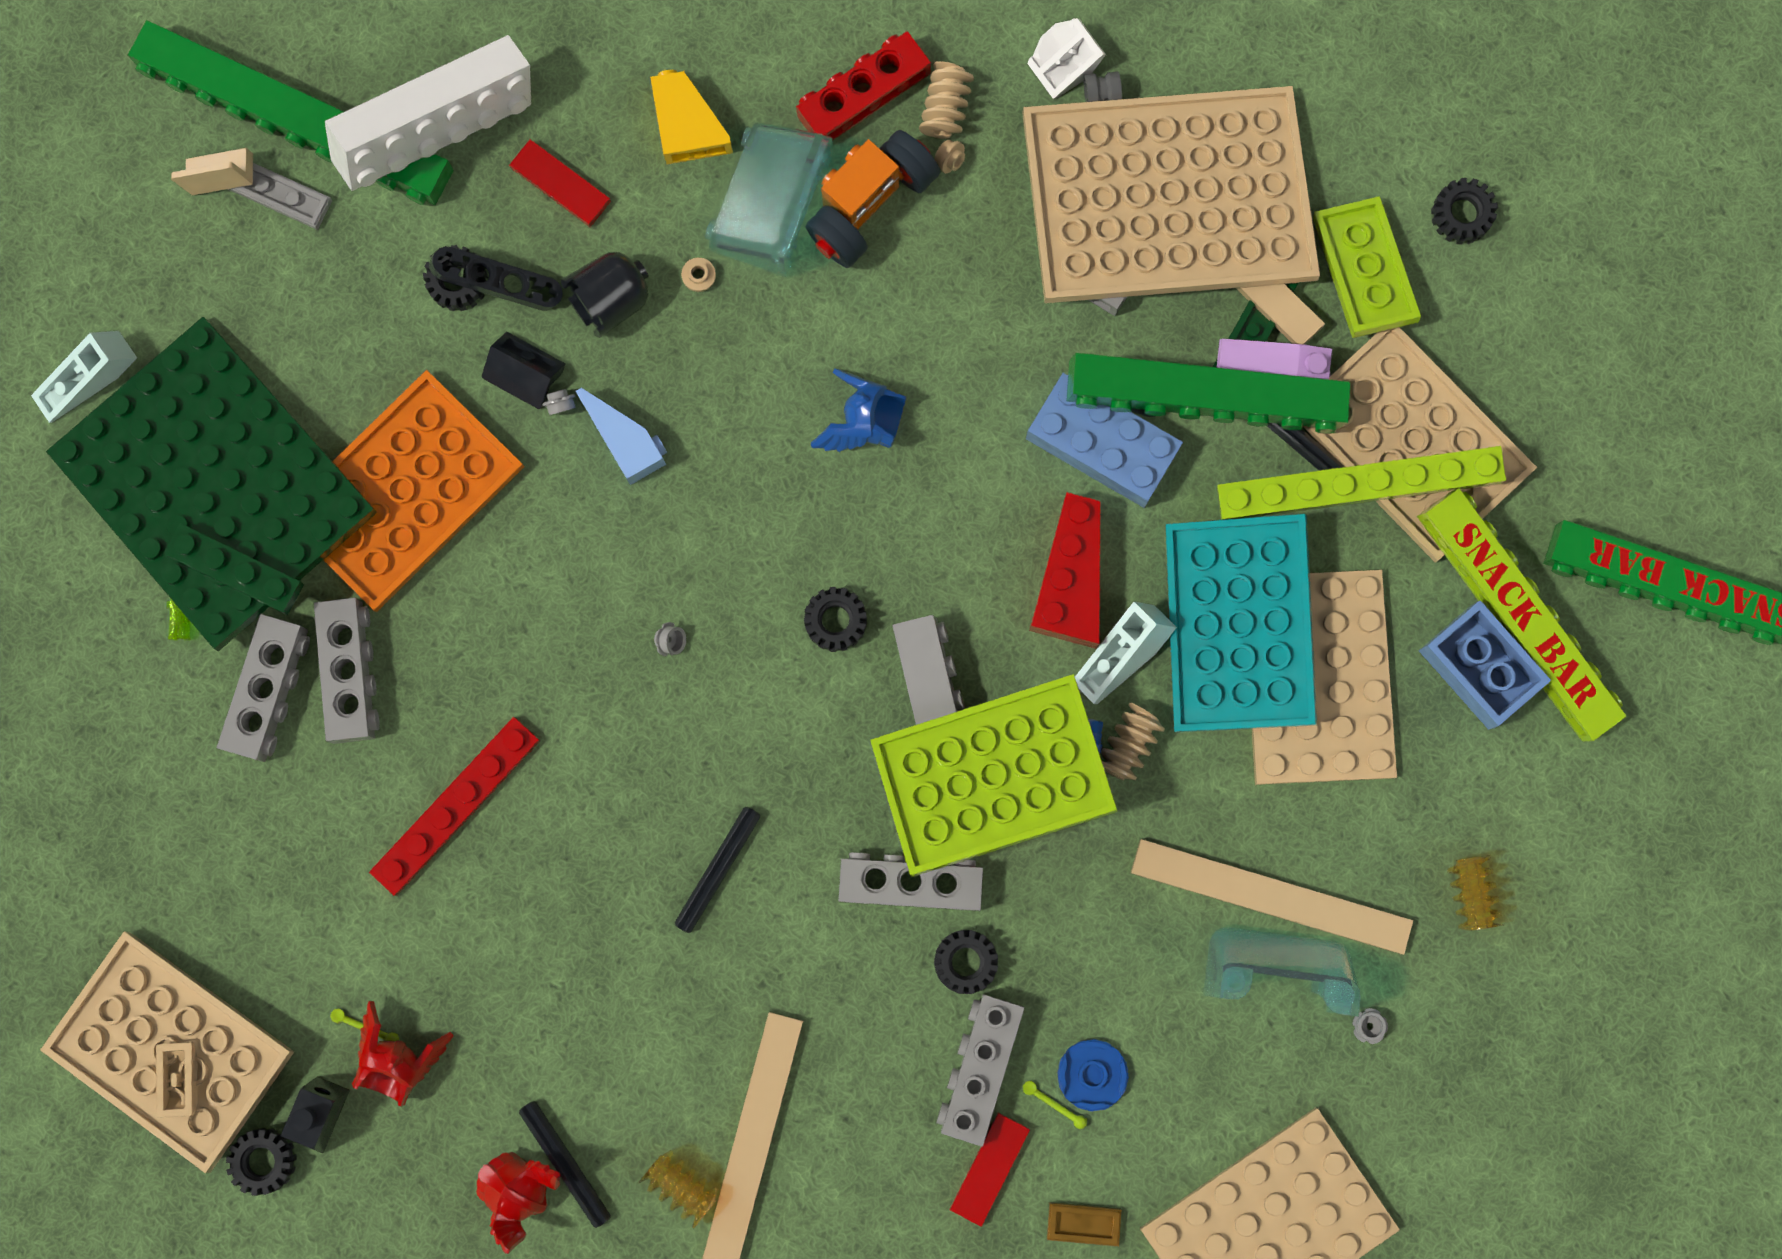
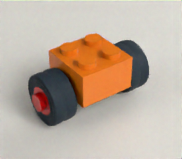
[805,130,941,268]

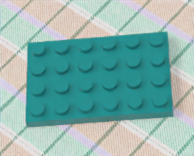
[1166,514,1317,733]

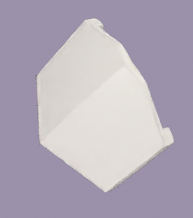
[1027,18,1106,99]

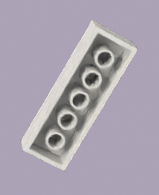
[325,35,531,191]

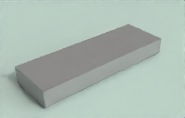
[228,163,333,230]

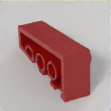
[1029,492,1100,649]

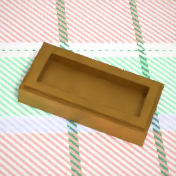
[1047,1202,1122,1247]

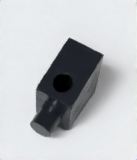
[281,1076,350,1154]

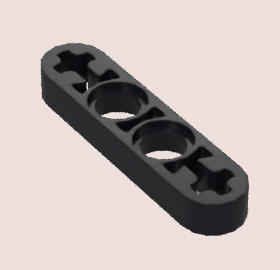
[429,246,563,311]

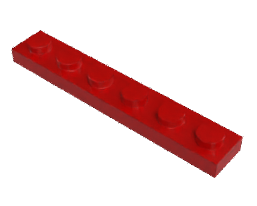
[369,716,540,896]

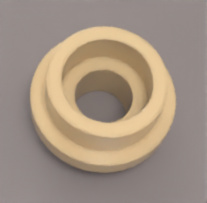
[935,140,965,173]
[681,258,716,292]

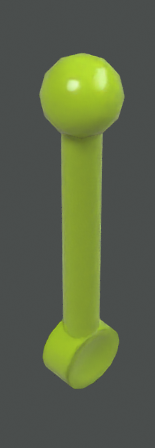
[330,1009,399,1041]
[1023,1081,1087,1129]

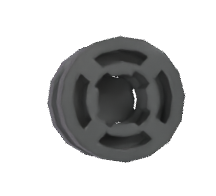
[1083,71,1122,102]

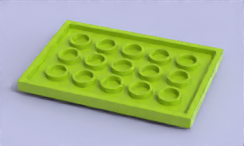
[870,674,1118,877]

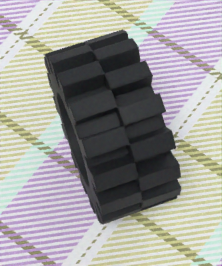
[1431,178,1498,245]
[423,245,488,311]
[804,587,867,652]
[934,930,998,994]
[226,1128,297,1196]

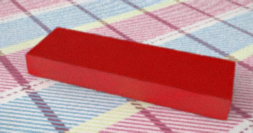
[509,139,611,227]
[949,1112,1030,1227]

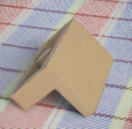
[171,148,253,195]

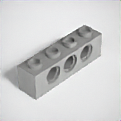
[314,598,380,744]
[216,614,310,762]
[838,853,983,911]

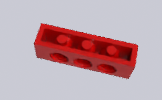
[796,31,931,149]

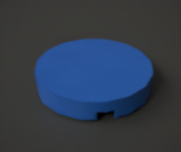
[1057,1039,1129,1112]

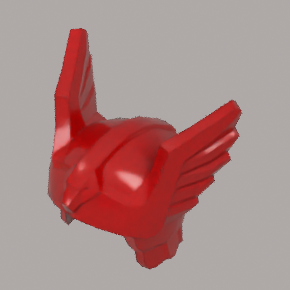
[352,1001,454,1107]
[476,1152,560,1254]

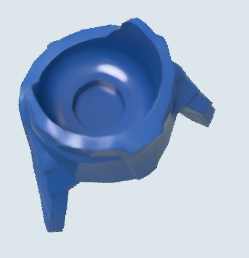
[811,368,906,452]

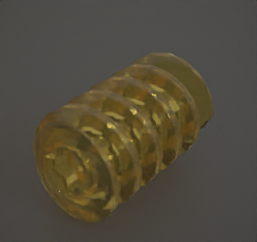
[1447,855,1503,931]
[639,1150,718,1229]

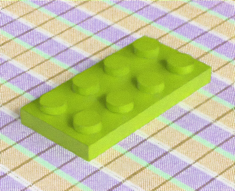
[1312,196,1421,338]

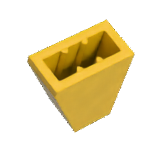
[650,70,733,164]

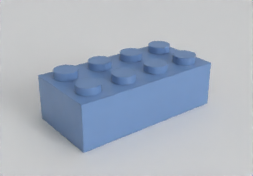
[1026,373,1183,508]

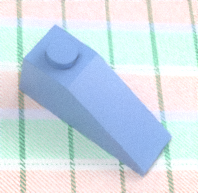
[576,388,667,485]

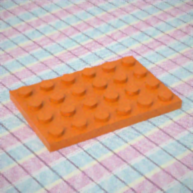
[324,370,525,612]

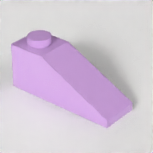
[1217,339,1332,380]

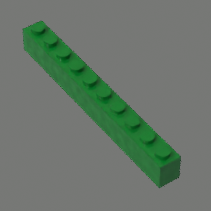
[128,20,454,206]

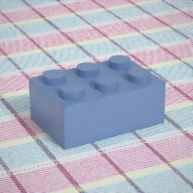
[1418,600,1551,730]

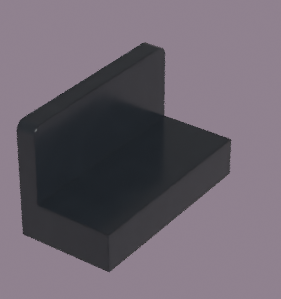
[482,332,566,409]

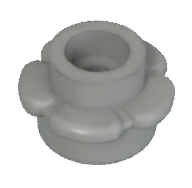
[542,389,576,415]
[654,622,686,656]
[1352,1008,1388,1044]

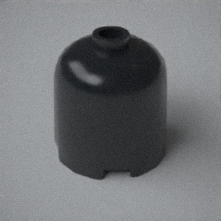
[561,252,649,338]

